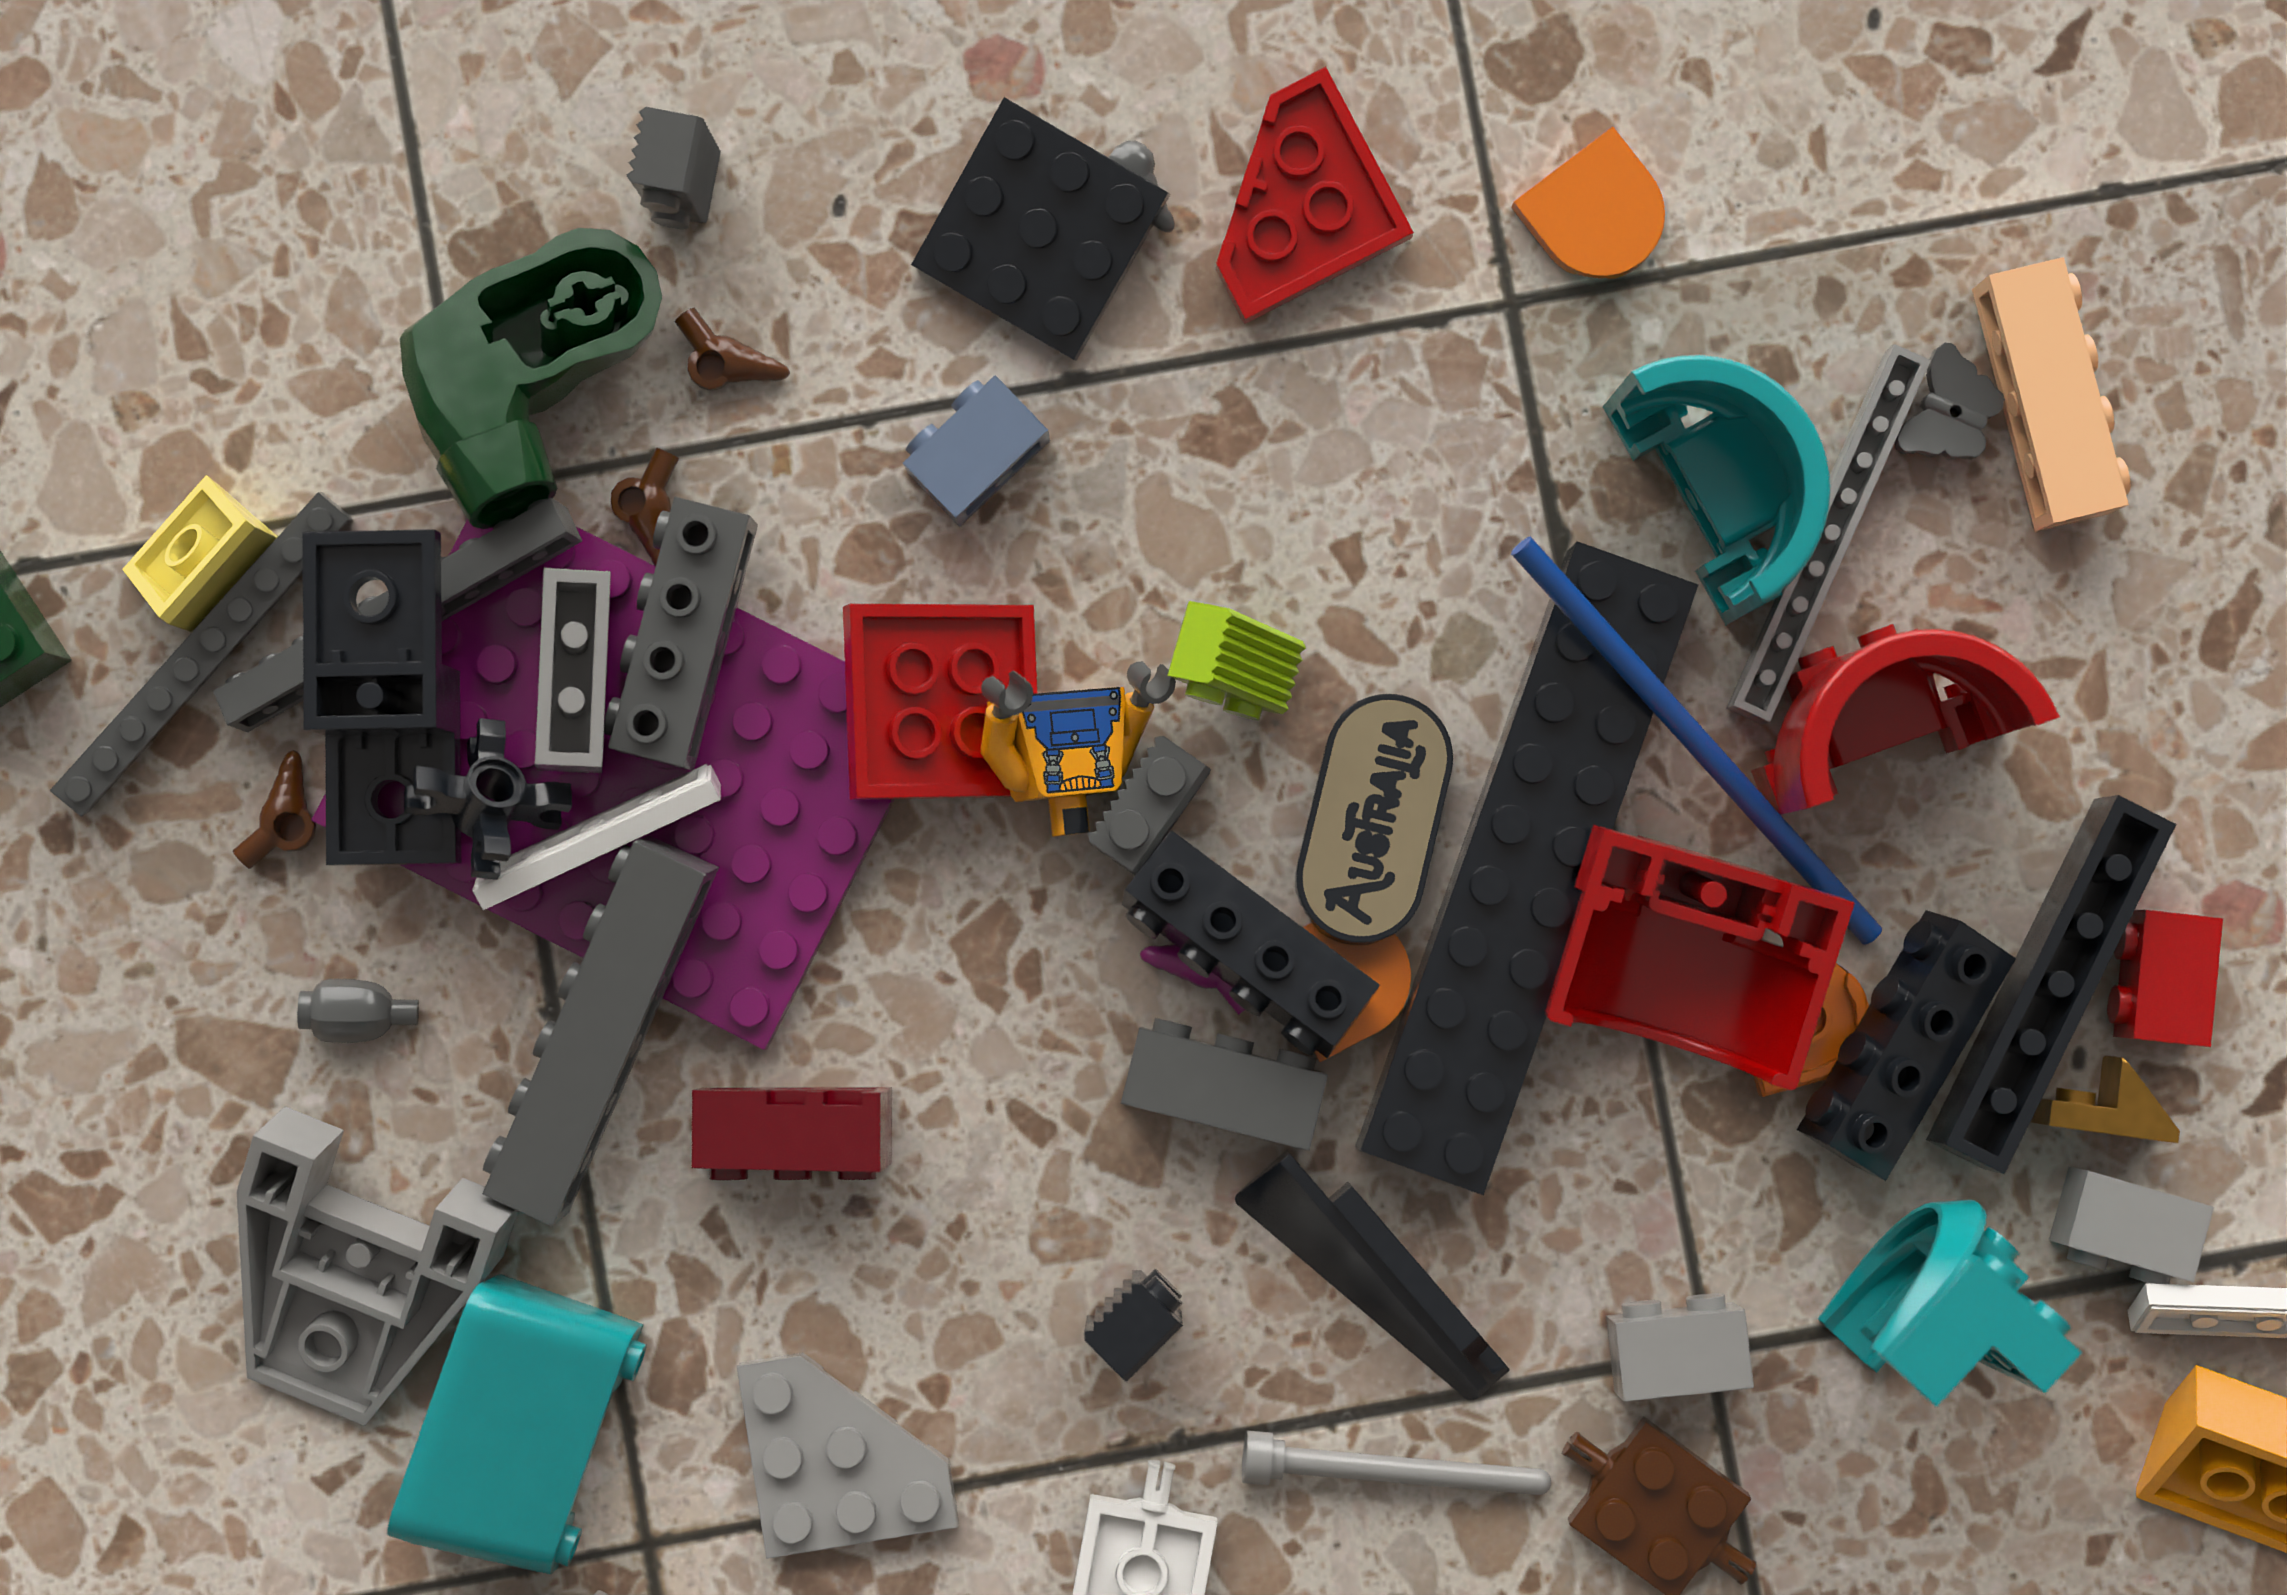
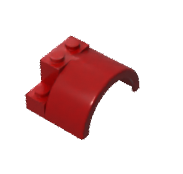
[1751,624,2060,815]
[1546,824,1855,1090]

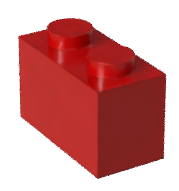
[2107,910,2223,1047]

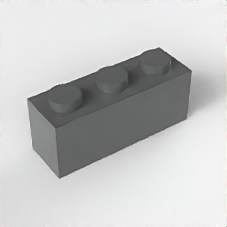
[1121,1018,1328,1151]

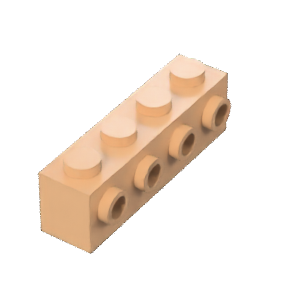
[1972,257,2131,532]

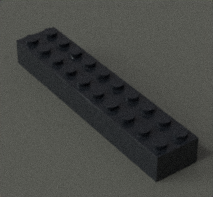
[1356,541,1699,1196]

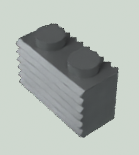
[626,107,721,229]
[1088,736,1211,876]

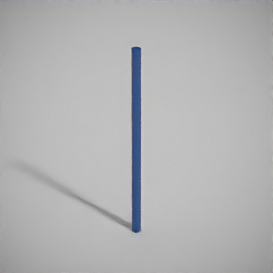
[1511,536,1882,945]

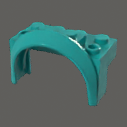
[1817,1200,2082,1407]

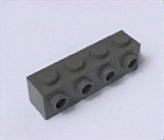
[604,496,758,770]

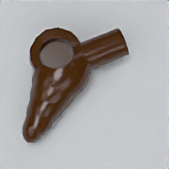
[675,308,790,391]
[610,447,679,566]
[233,750,317,869]

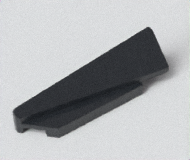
[1235,1150,1510,1400]

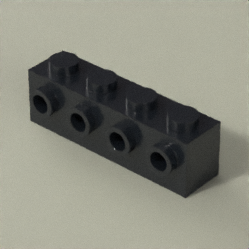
[1122,830,1380,1058]
[1796,910,2017,1181]

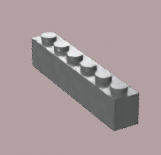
[482,835,719,1227]

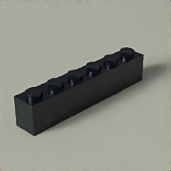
[1926,795,2177,1174]

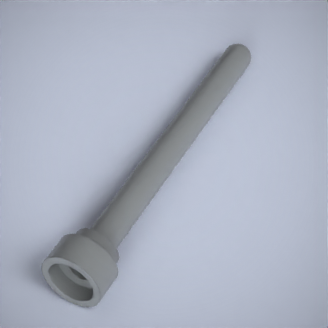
[1242,1431,1551,1495]

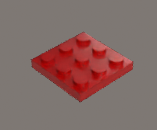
[843,603,1037,800]

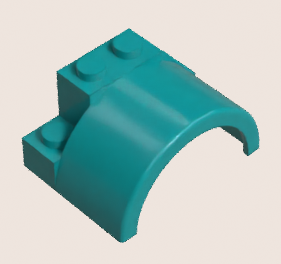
[1603,355,1830,625]

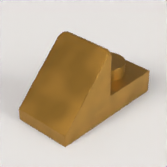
[2031,1055,2180,1143]

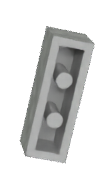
[535,568,611,773]

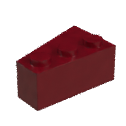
[692,1087,892,1180]

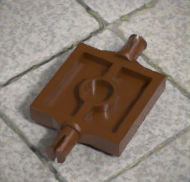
[1562,1416,1756,1595]

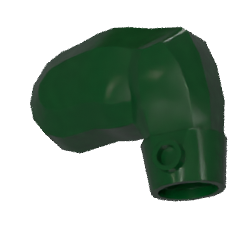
[400,227,662,529]

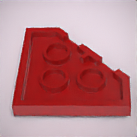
[1216,66,1414,324]

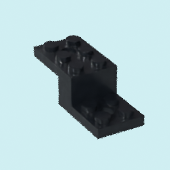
[303,529,461,866]

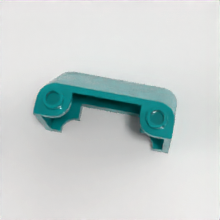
[387,1274,647,1574]

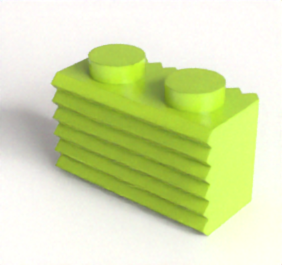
[1167,601,1306,721]

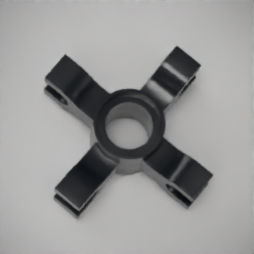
[404,718,572,880]

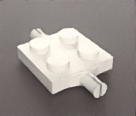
[1072,1460,1218,1595]

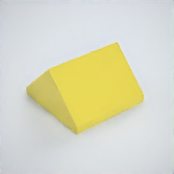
[122,475,278,632]

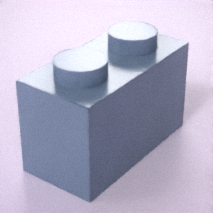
[903,375,1050,527]

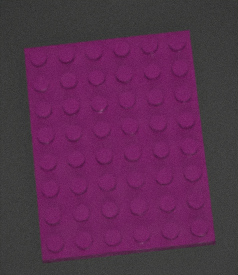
[311,519,895,1050]

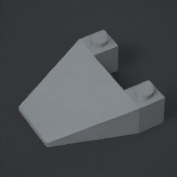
[237,1107,519,1426]

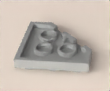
[737,1353,959,1559]

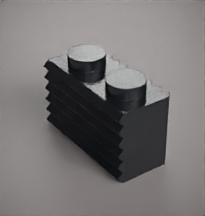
[1084,1269,1183,1382]

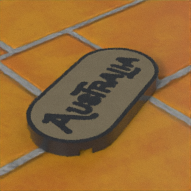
[1295,694,1453,945]

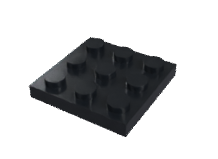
[911,97,1170,361]

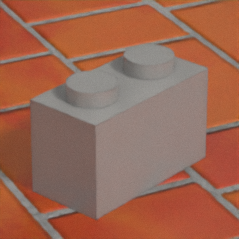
[2049,1166,2214,1284]
[1606,1293,1754,1402]

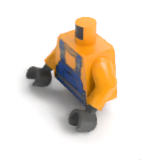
[981,661,1176,837]

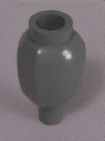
[297,979,419,1043]

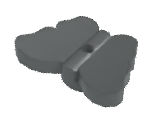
[1895,343,2005,460]

